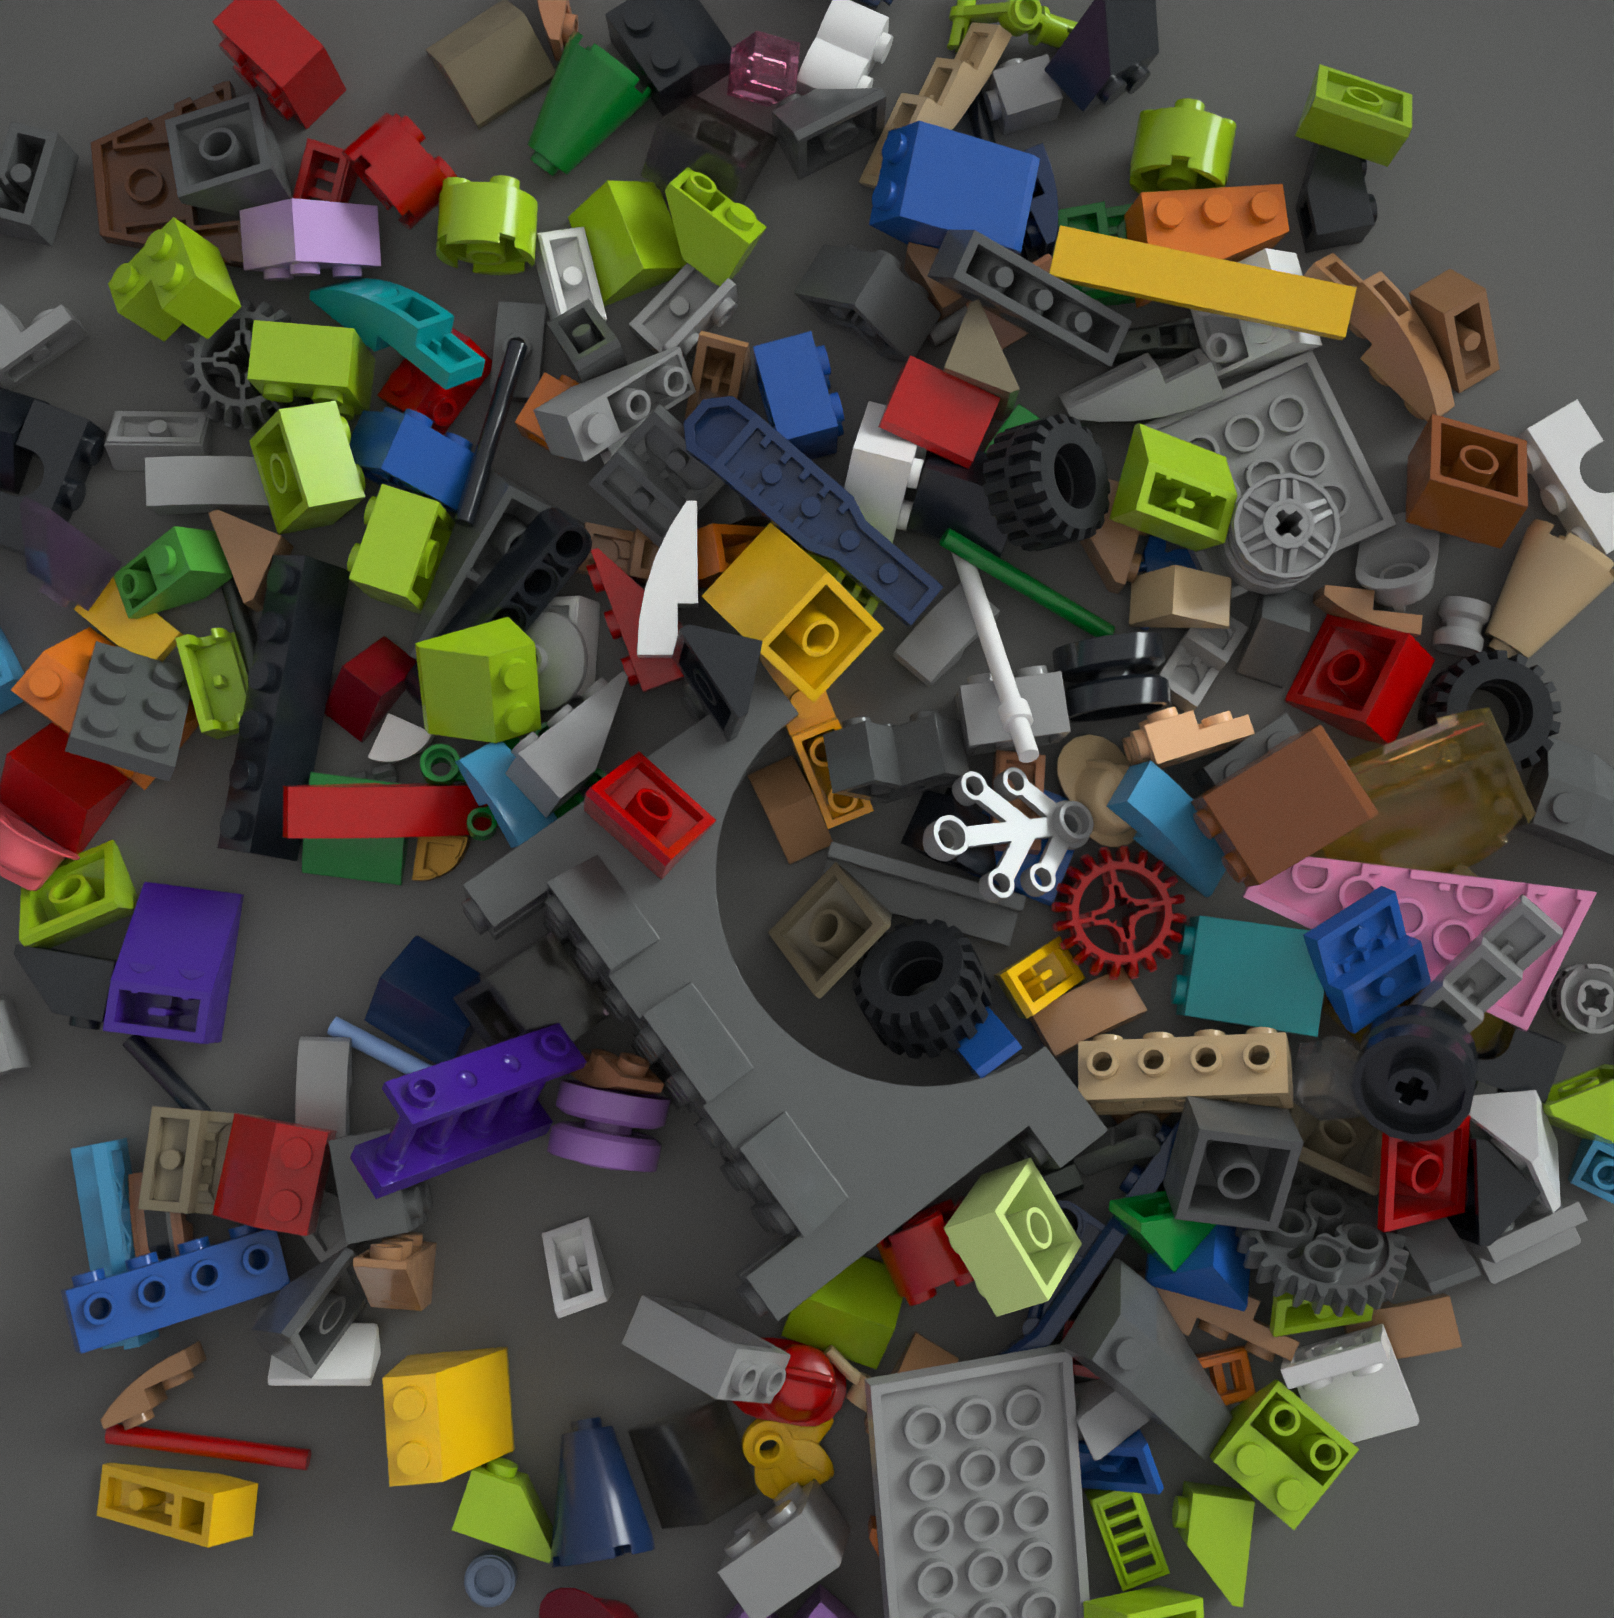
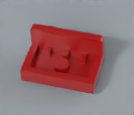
[377,328,492,435]

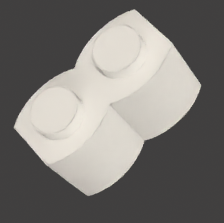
[796,0,893,96]

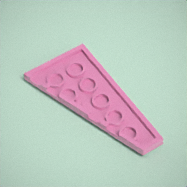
[1242,856,1597,1031]

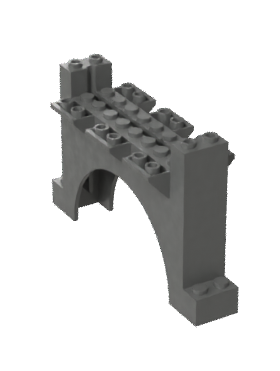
[461,632,1108,1321]

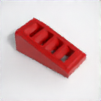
[292,138,358,203]

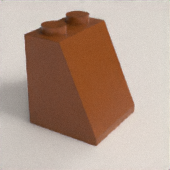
[1191,724,1380,887]

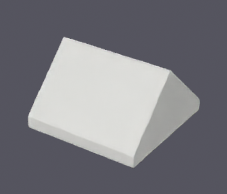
[1468,1090,1561,1213]

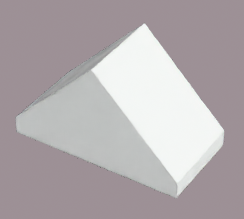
[541,1217,615,1319]

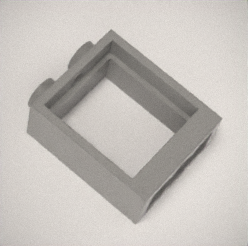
[622,1295,791,1404]

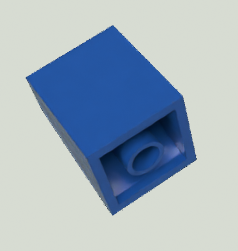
[869,121,1040,254]

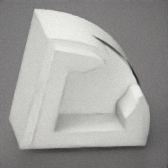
[367,713,436,764]

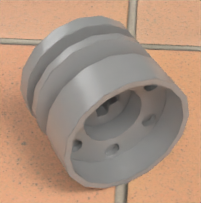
[1217,473,1341,595]

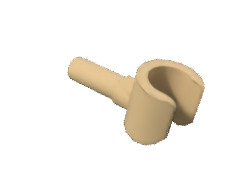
[824,1345,872,1412]

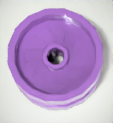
[547,1079,670,1172]

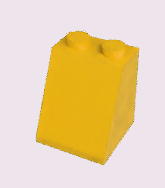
[701,522,884,703]
[382,1347,515,1487]

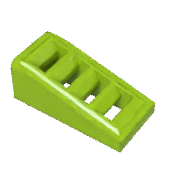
[1084,1489,1170,1591]

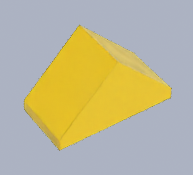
[993,936,1085,1019]

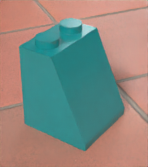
[1170,915,1324,1037]

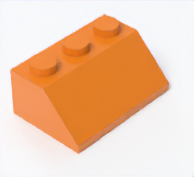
[11,627,199,790]

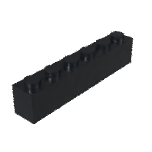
[217,555,351,861]

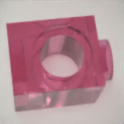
[727,31,800,107]

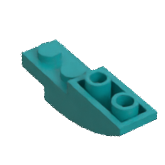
[309,278,485,390]

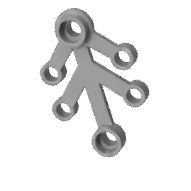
[923,767,1094,903]

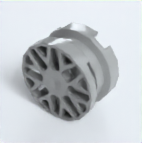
[1546,964,1614,1034]

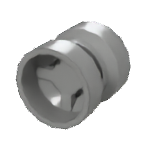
[1431,596,1491,657]

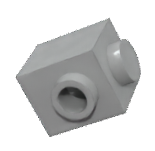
[984,54,1063,136]

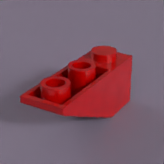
[586,548,685,693]

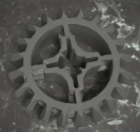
[180,298,306,433]

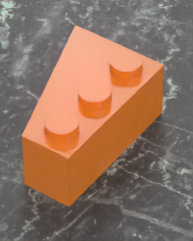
[1124,184,1289,309]

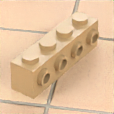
[1078,1027,1294,1115]

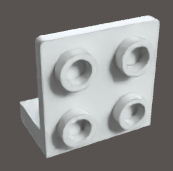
[1280,1324,1419,1443]

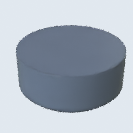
[464,1550,518,1607]

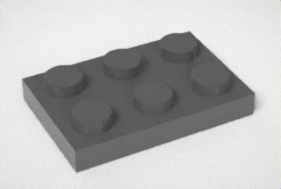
[65,641,191,782]

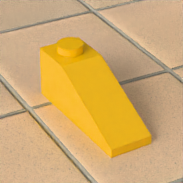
[97,1463,259,1548]

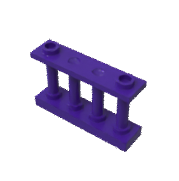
[350,1023,587,1199]

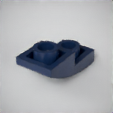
[1024,143,1058,258]

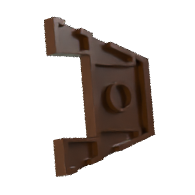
[91,81,244,269]

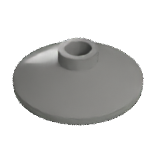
[525,612,588,711]

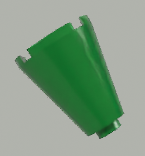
[527,31,653,177]

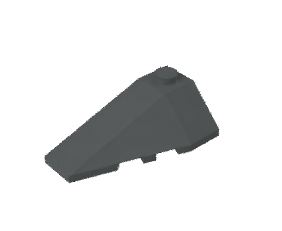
[1512,736,1614,865]
[1060,1258,1233,1461]

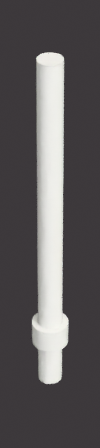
[951,552,1039,763]

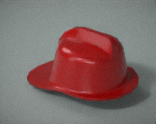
[732,1337,846,1427]

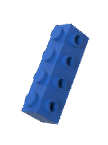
[60,1224,290,1354]

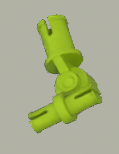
[947,0,1078,53]

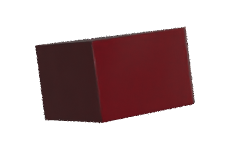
[325,636,417,743]

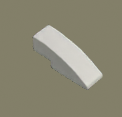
[637,501,698,658]

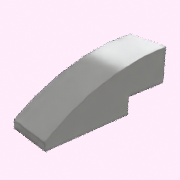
[1058,348,1225,422]
[144,456,271,516]

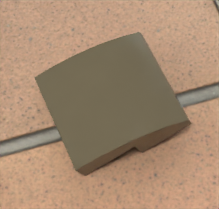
[138,1106,264,1215]

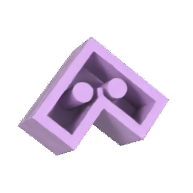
[239,198,381,281]

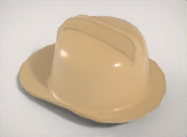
[1057,734,1137,848]

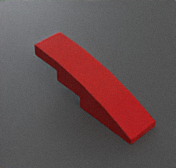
[283,783,492,838]

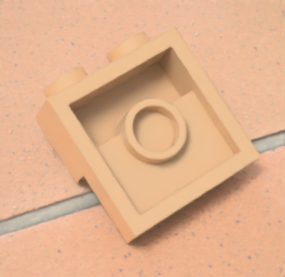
[1122,707,1255,769]

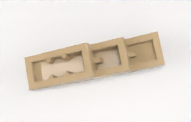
[859,22,1012,189]

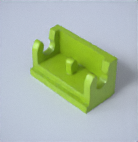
[175,628,249,739]

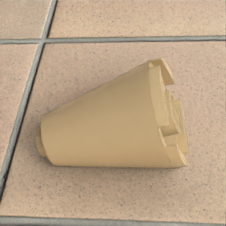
[1485,519,1614,659]

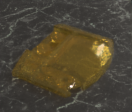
[1322,707,1536,874]

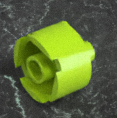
[1129,98,1237,194]
[436,175,538,275]

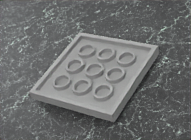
[1144,350,1397,601]

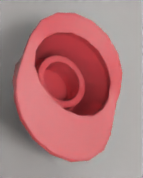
[0,802,80,891]

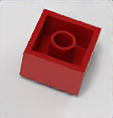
[212,0,346,130]

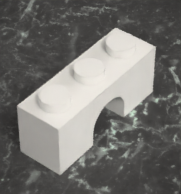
[1516,399,1614,555]

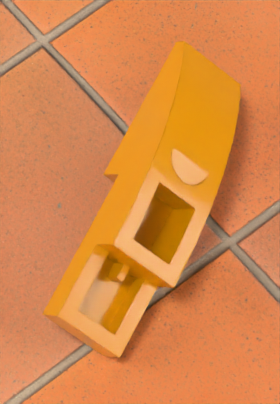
[759,653,874,829]

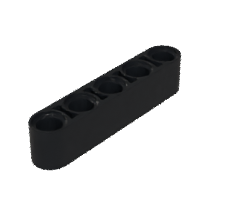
[405,508,592,708]

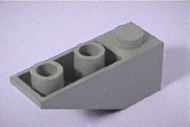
[533,346,696,462]
[505,671,628,818]

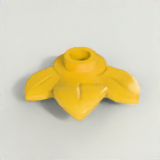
[741,1418,834,1499]

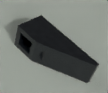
[1295,143,1377,253]

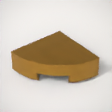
[412,836,471,881]

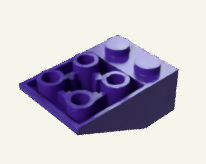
[103,882,244,1044]

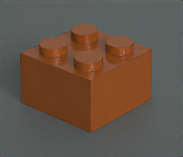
[1405,414,1528,549]

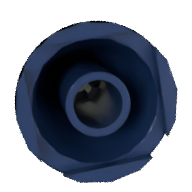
[551,1417,655,1568]

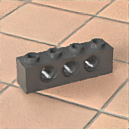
[927,230,1132,367]

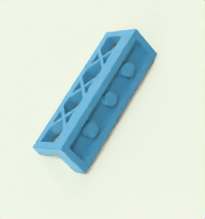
[70,1138,159,1350]

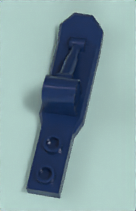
[683,396,943,628]
[995,1119,1180,1356]

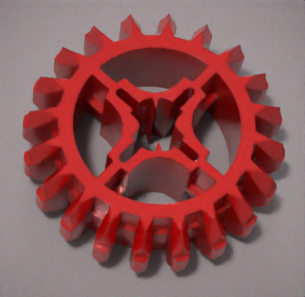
[1050,845,1187,980]

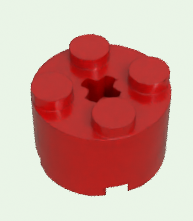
[342,112,457,230]
[876,1196,974,1306]

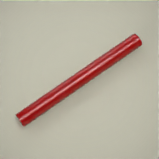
[105,1424,311,1470]

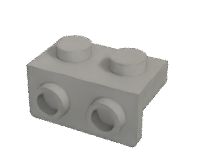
[629,263,738,362]
[1469,1196,1588,1284]

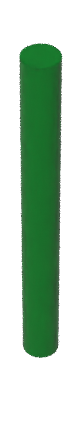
[939,528,1115,637]

